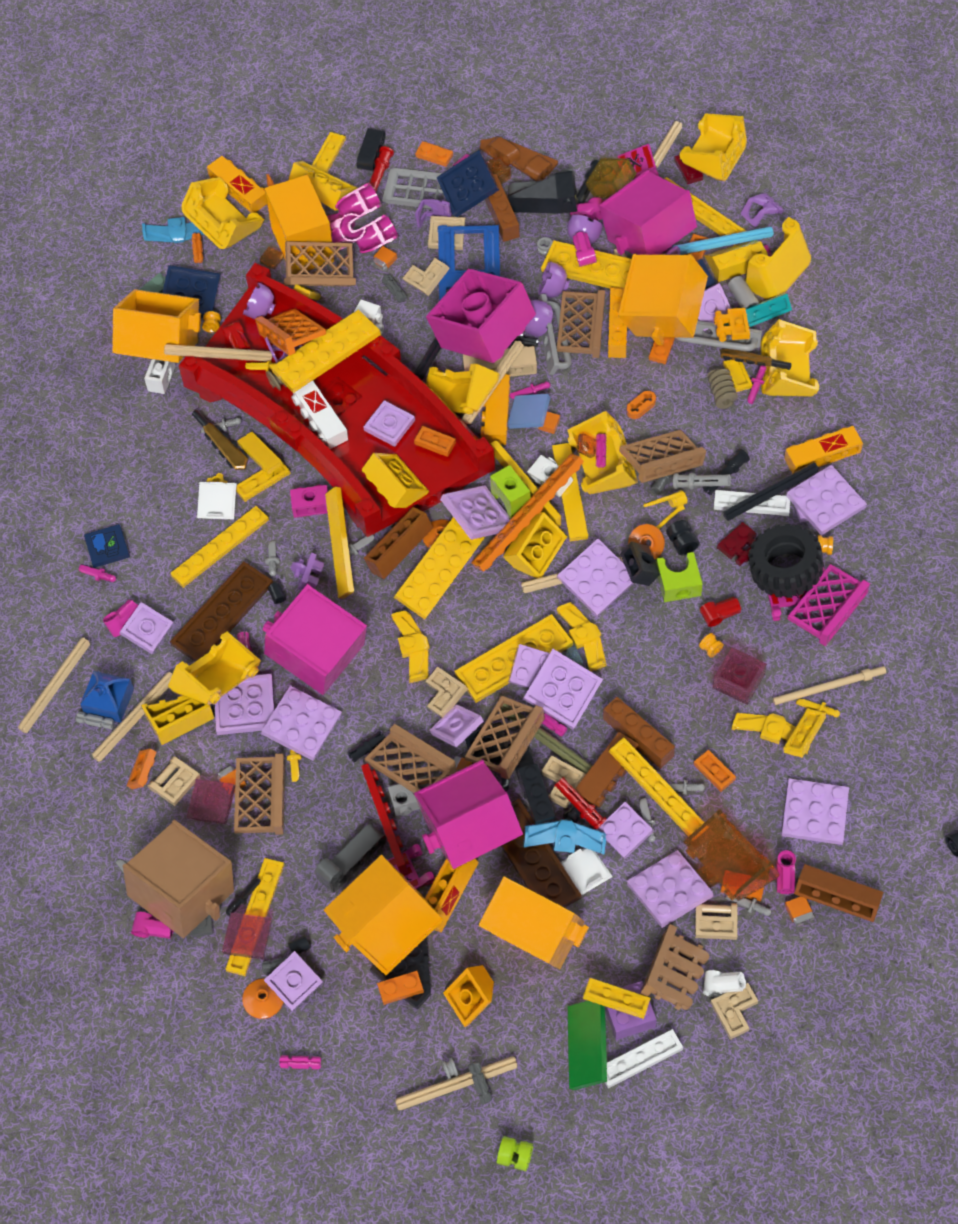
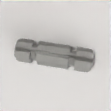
[76,712,114,730]

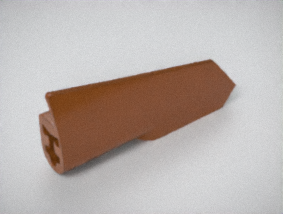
[480,136,558,181]

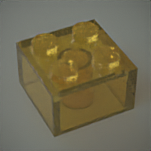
[586,158,637,198]

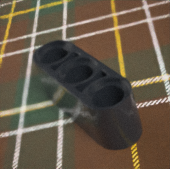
[356,128,386,171]

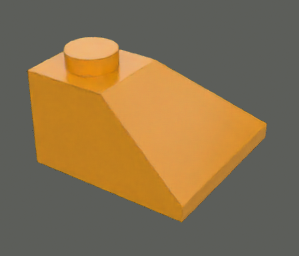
[443,965,494,1027]

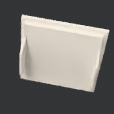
[197,482,237,519]
[561,848,613,895]

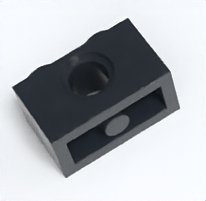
[620,542,660,586]

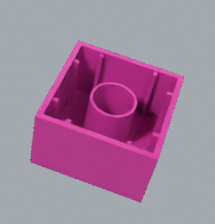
[426,268,536,363]

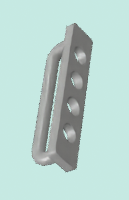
[538,294,571,375]
[675,321,762,352]

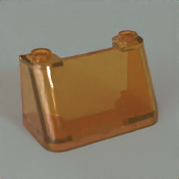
[683,809,780,901]

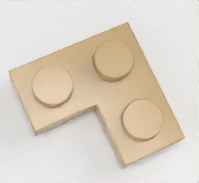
[402,258,450,296]
[425,667,468,718]
[541,756,586,809]
[710,983,758,1040]

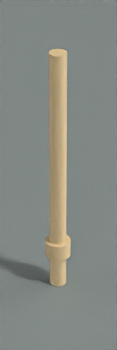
[772,666,886,705]

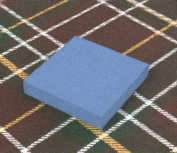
[508,394,551,429]

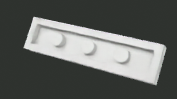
[714,490,790,516]
[605,1029,683,1088]

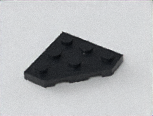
[370,937,431,1010]

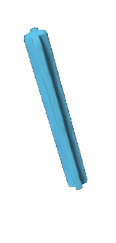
[672,227,774,255]

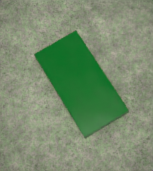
[567,1001,607,1090]

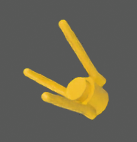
[643,490,688,529]

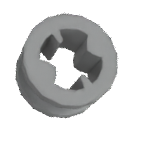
[537,237,553,254]
[442,1058,458,1079]

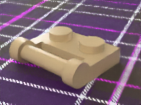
[147,756,200,806]
[695,903,738,940]

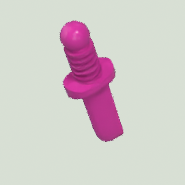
[747,366,767,404]
[510,382,550,399]
[78,565,116,582]

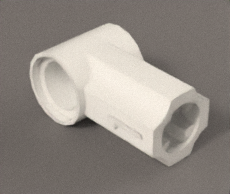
[703,970,746,997]

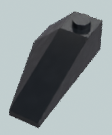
[507,171,579,214]

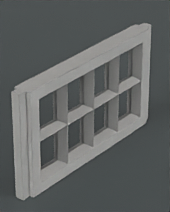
[382,168,443,208]

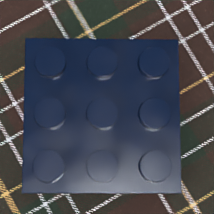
[436,150,499,217]
[162,265,220,318]

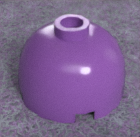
[567,215,603,244]
[538,261,569,298]
[243,282,275,319]
[524,300,553,337]

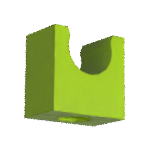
[490,465,531,519]
[656,552,703,602]

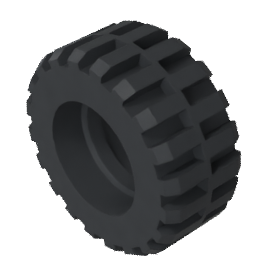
[748,524,824,598]

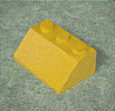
[704,240,768,282]
[362,453,429,508]
[503,512,567,579]

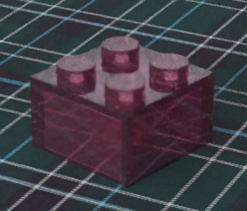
[713,647,767,705]

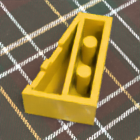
[141,696,214,745]

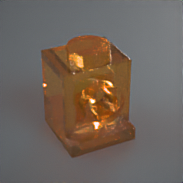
[487,158,511,184]

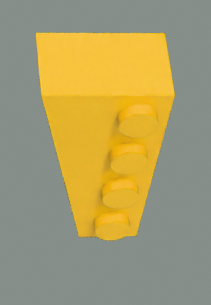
[289,161,357,211]

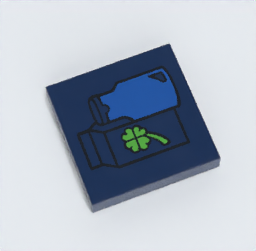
[84,524,130,568]

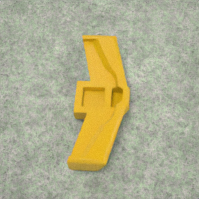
[557,602,607,672]
[391,611,430,683]
[732,713,812,754]

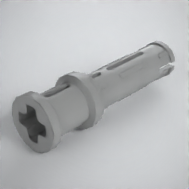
[673,473,731,490]

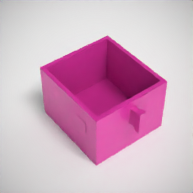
[599,170,697,255]
[264,584,367,695]
[414,759,523,869]

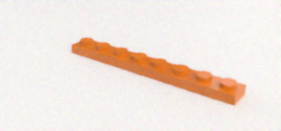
[471,453,584,572]

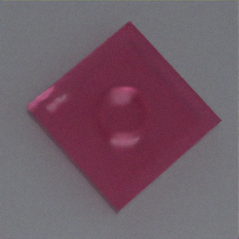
[187,779,235,824]
[222,913,272,960]

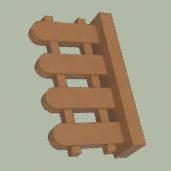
[640,924,709,1010]

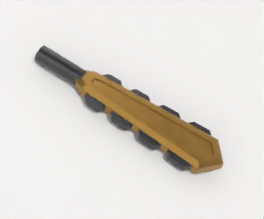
[720,349,792,370]
[192,410,248,470]

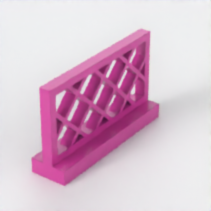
[787,564,870,646]

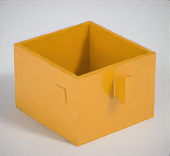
[265,175,335,274]
[618,254,708,345]
[112,289,201,363]
[323,854,444,975]
[478,877,589,969]

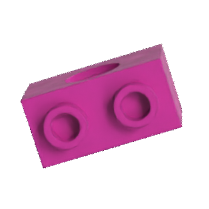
[290,485,328,518]

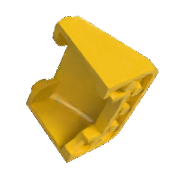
[680,113,747,181]
[181,177,264,249]
[746,217,811,300]
[760,319,819,397]
[426,364,500,415]
[568,411,638,495]
[168,631,261,705]

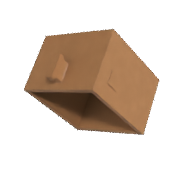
[123,820,234,939]

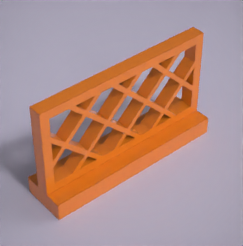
[255,308,326,356]

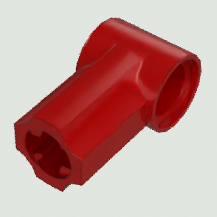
[222,321,251,350]
[700,597,741,627]

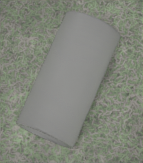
[728,276,759,309]

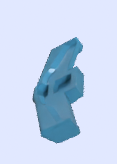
[142,217,205,243]
[523,819,606,855]

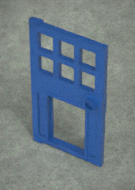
[437,225,500,301]

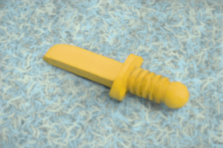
[245,360,277,371]
[796,699,840,717]
[287,749,302,782]

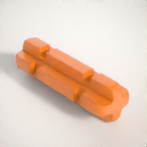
[192,233,203,263]

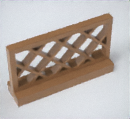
[284,242,356,287]
[557,290,605,358]
[619,429,706,483]
[465,696,545,780]
[364,724,457,793]
[234,754,285,835]

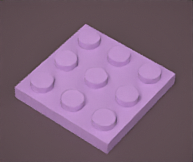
[786,465,867,535]
[440,486,511,540]
[557,539,634,617]
[523,649,603,730]
[215,674,275,735]
[261,686,342,761]
[782,779,849,845]
[627,850,713,928]

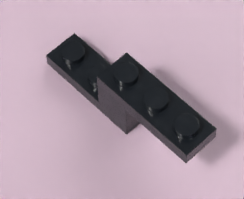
[508,744,555,825]

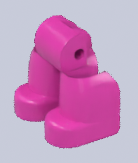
[330,183,399,253]

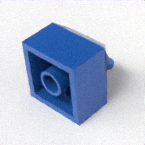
[80,671,134,723]

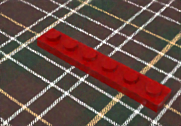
[361,763,410,875]

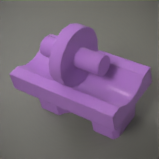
[291,552,324,590]

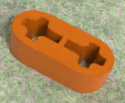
[627,391,656,419]

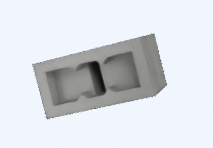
[388,776,429,816]

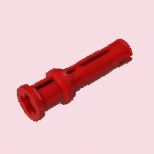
[369,146,394,193]
[554,777,607,830]

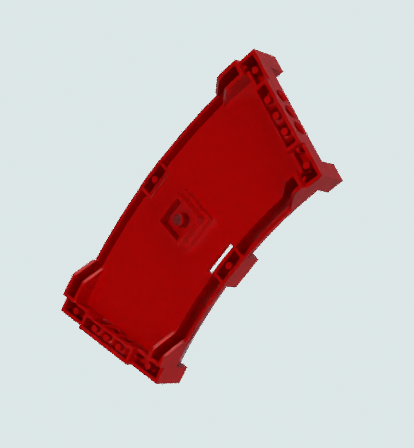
[179,263,495,537]

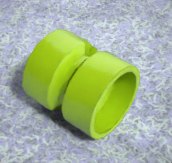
[497,1136,533,1172]

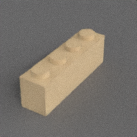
[463,346,537,377]

